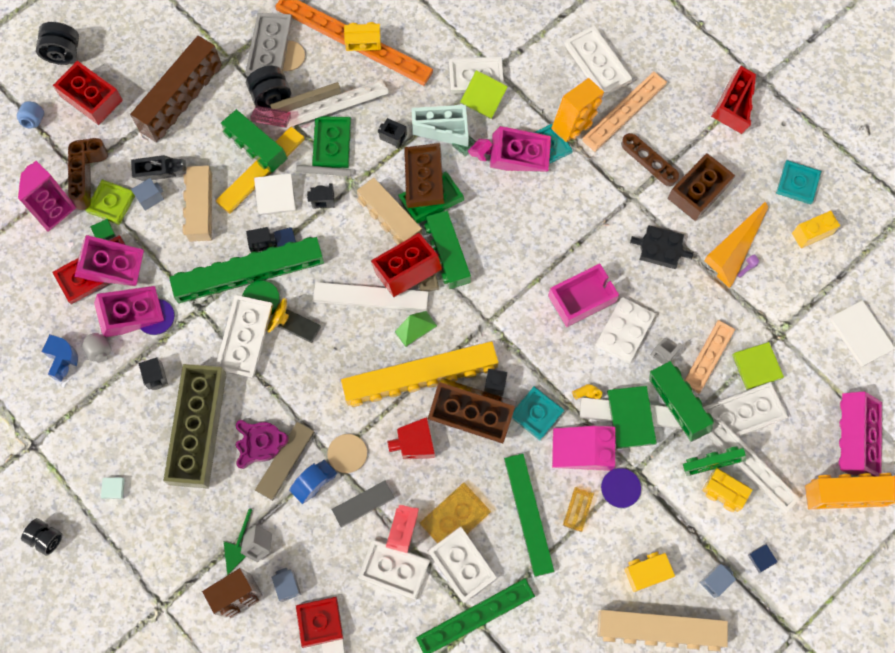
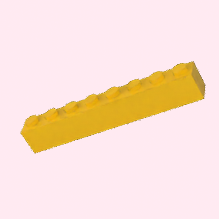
[341,341,498,407]

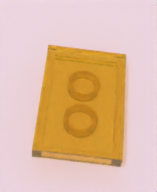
[419,482,491,543]

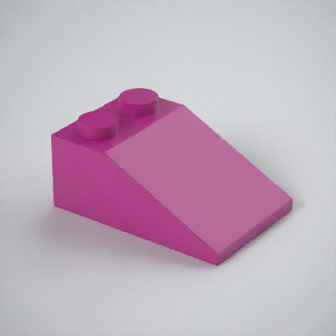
[490,126,551,172]
[75,235,144,286]
[94,286,164,337]
[552,426,615,471]

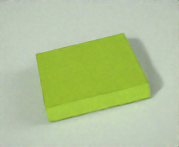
[460,70,508,119]
[85,179,135,225]
[732,342,784,390]

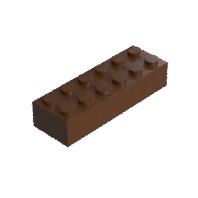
[130,35,222,143]

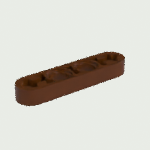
[621,133,679,187]

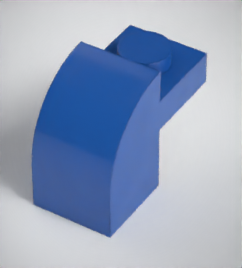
[41,334,78,382]
[289,459,338,504]

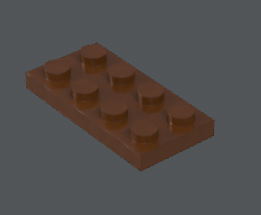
[404,143,444,208]

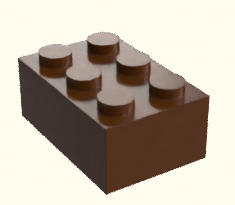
[667,153,736,222]
[202,568,263,619]

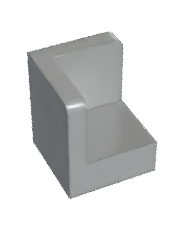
[650,338,683,365]
[241,524,272,562]

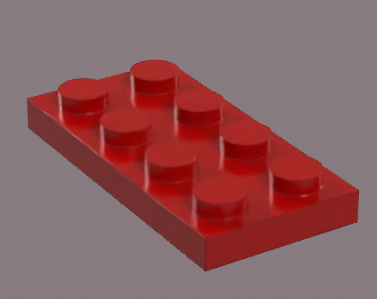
[52,235,126,305]

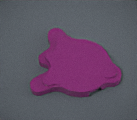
[235,420,289,469]

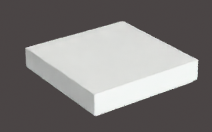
[254,174,296,215]

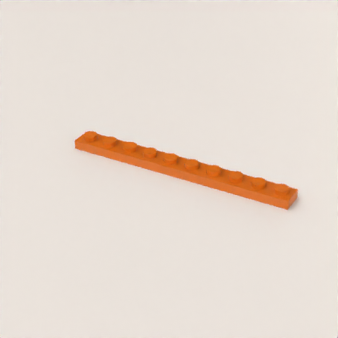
[275,0,433,86]

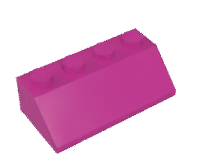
[18,161,76,232]
[839,391,882,477]

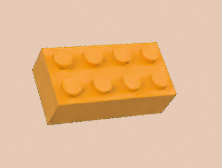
[805,473,895,510]

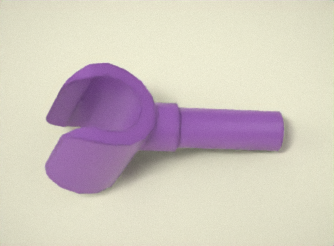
[737,254,759,278]

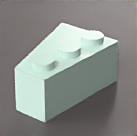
[411,105,468,148]

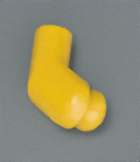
[572,384,603,400]

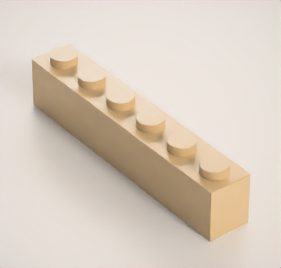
[597,610,728,652]

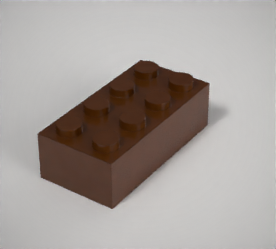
[427,378,517,444]

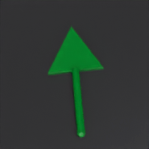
[223,508,252,575]

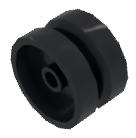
[35,22,79,65]
[245,65,292,110]

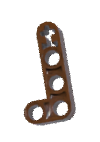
[68,138,108,210]

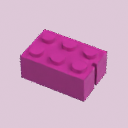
[548,263,619,328]

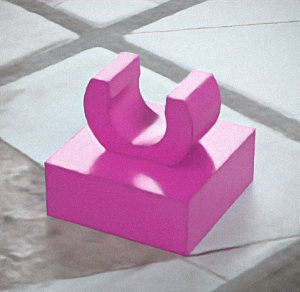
[468,139,493,161]

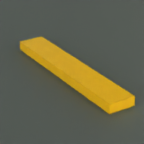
[215,127,305,214]

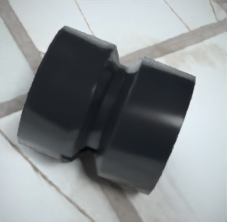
[21,518,63,556]

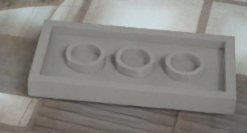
[245,13,293,76]

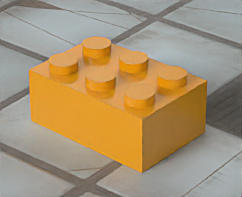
[551,78,604,142]

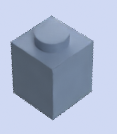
[131,178,164,211]
[699,564,736,598]
[271,568,301,602]

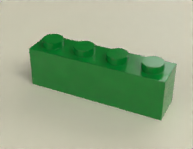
[221,109,288,173]
[424,210,471,290]
[649,361,714,442]

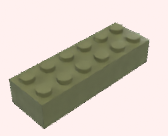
[163,364,227,489]

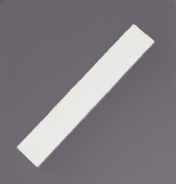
[282,80,389,128]
[313,282,428,311]
[579,398,682,429]
[706,412,800,513]

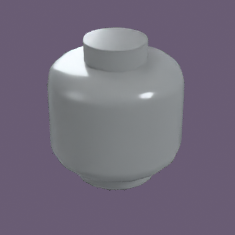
[82,333,112,363]

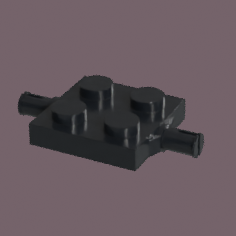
[630,225,694,269]

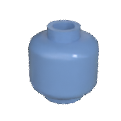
[16,101,44,129]

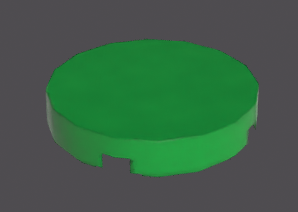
[242,281,280,316]

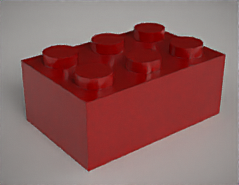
[52,60,123,125]
[371,233,442,298]

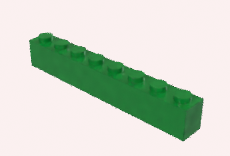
[169,237,324,304]

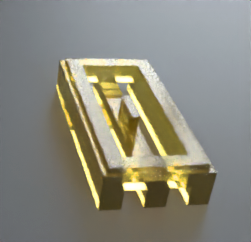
[562,487,594,532]

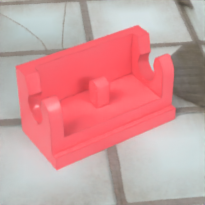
[386,505,419,553]

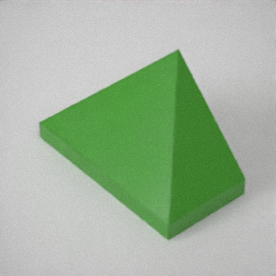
[395,311,437,347]

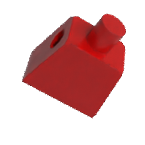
[387,417,435,459]

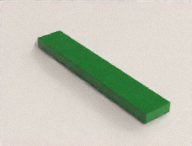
[504,454,555,577]
[416,578,535,653]

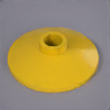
[266,298,289,333]

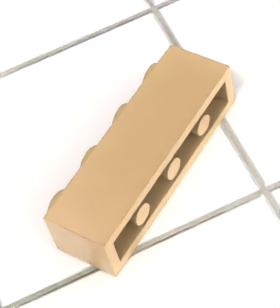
[183,166,212,242]
[357,177,422,245]

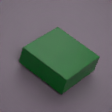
[90,219,116,240]

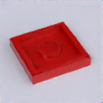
[296,596,344,648]

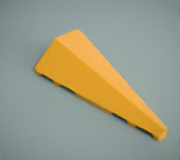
[704,202,768,288]

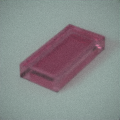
[251,106,291,128]

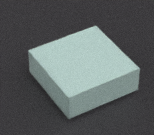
[101,478,125,499]

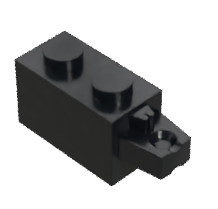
[131,155,186,181]

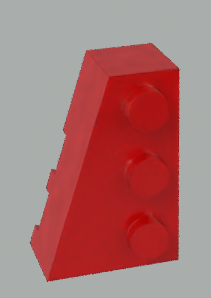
[711,66,756,134]

